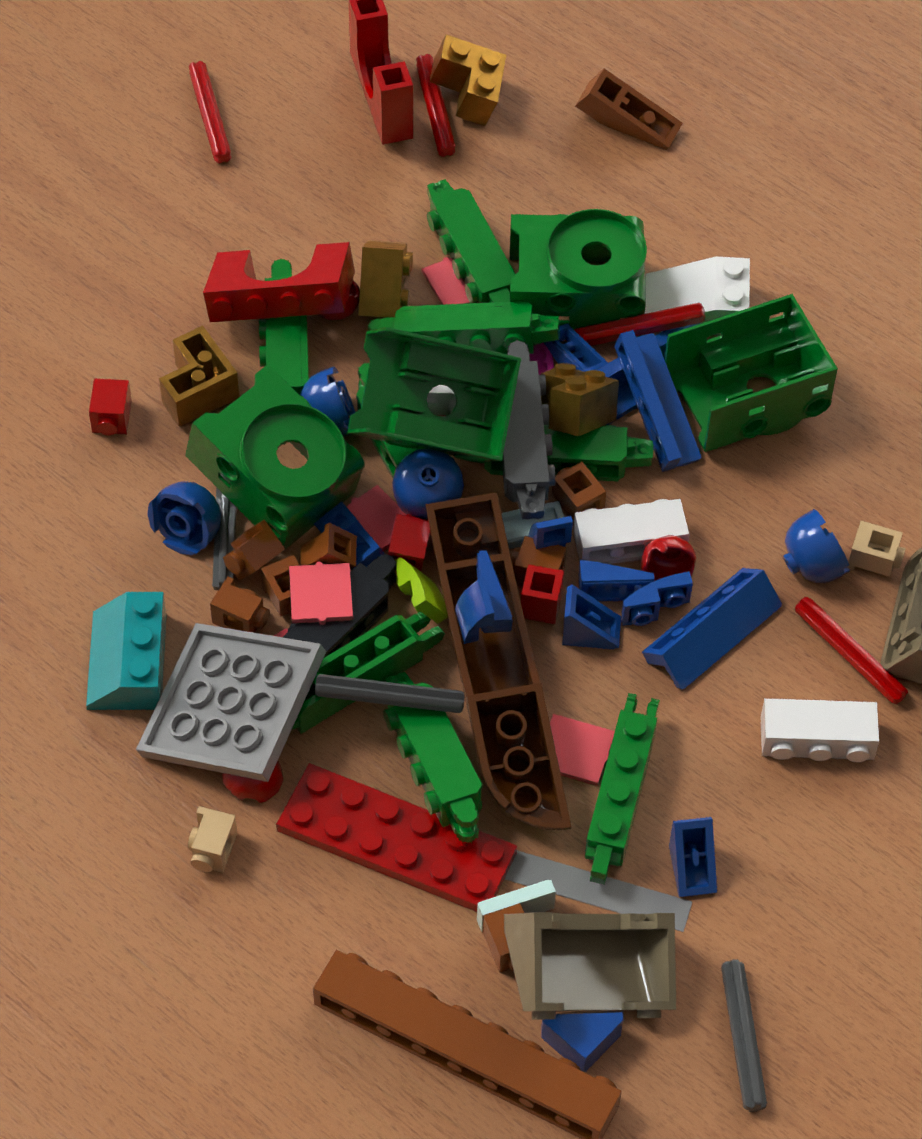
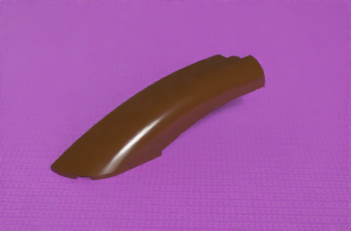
[426,492,572,830]

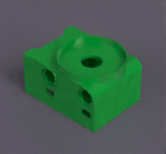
[509,209,647,337]
[665,294,838,452]
[347,327,521,463]
[185,364,365,553]

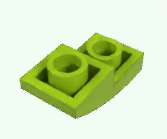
[395,557,448,624]

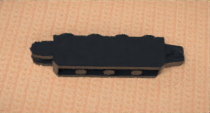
[283,554,397,658]

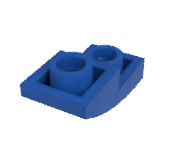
[621,571,693,626]

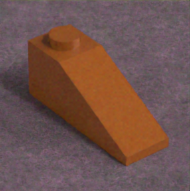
[575,68,683,150]

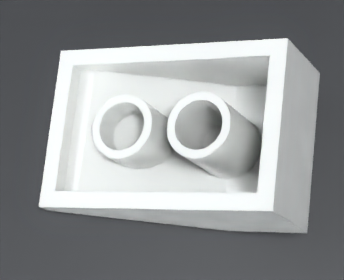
[645,256,750,336]

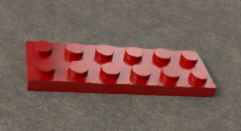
[276,763,517,912]

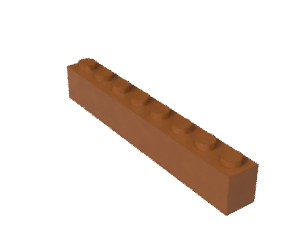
[313,949,622,1139]

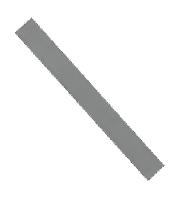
[505,850,692,932]

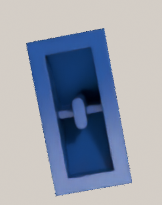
[562,584,621,650]
[669,817,717,897]
[541,1012,623,1072]

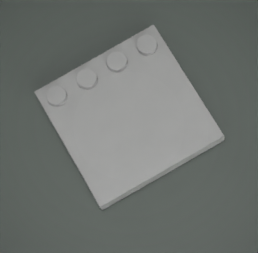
[136,623,326,782]

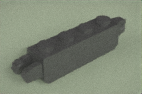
[502,340,555,520]

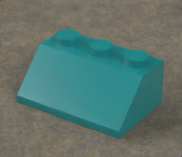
[86,592,167,710]

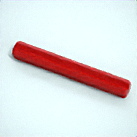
[416,54,455,157]
[189,61,231,164]
[574,303,706,346]
[795,597,908,705]

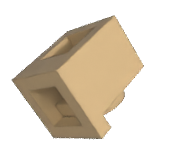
[848,521,906,577]
[188,806,237,873]

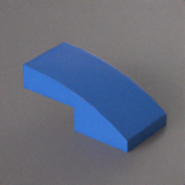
[314,501,385,570]
[528,516,573,549]
[455,578,495,644]

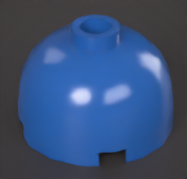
[301,366,356,437]
[392,448,464,520]
[147,481,222,555]
[783,509,850,583]

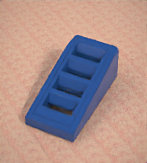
[544,324,608,372]
[476,550,513,633]
[578,560,654,601]

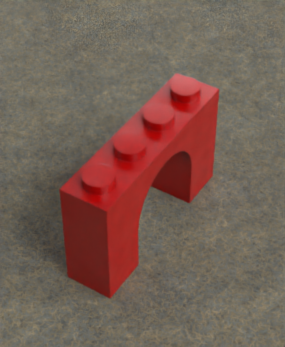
[348,0,413,145]
[203,242,355,322]

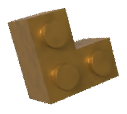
[430,34,506,126]
[359,241,413,318]
[159,325,240,427]
[541,363,619,436]

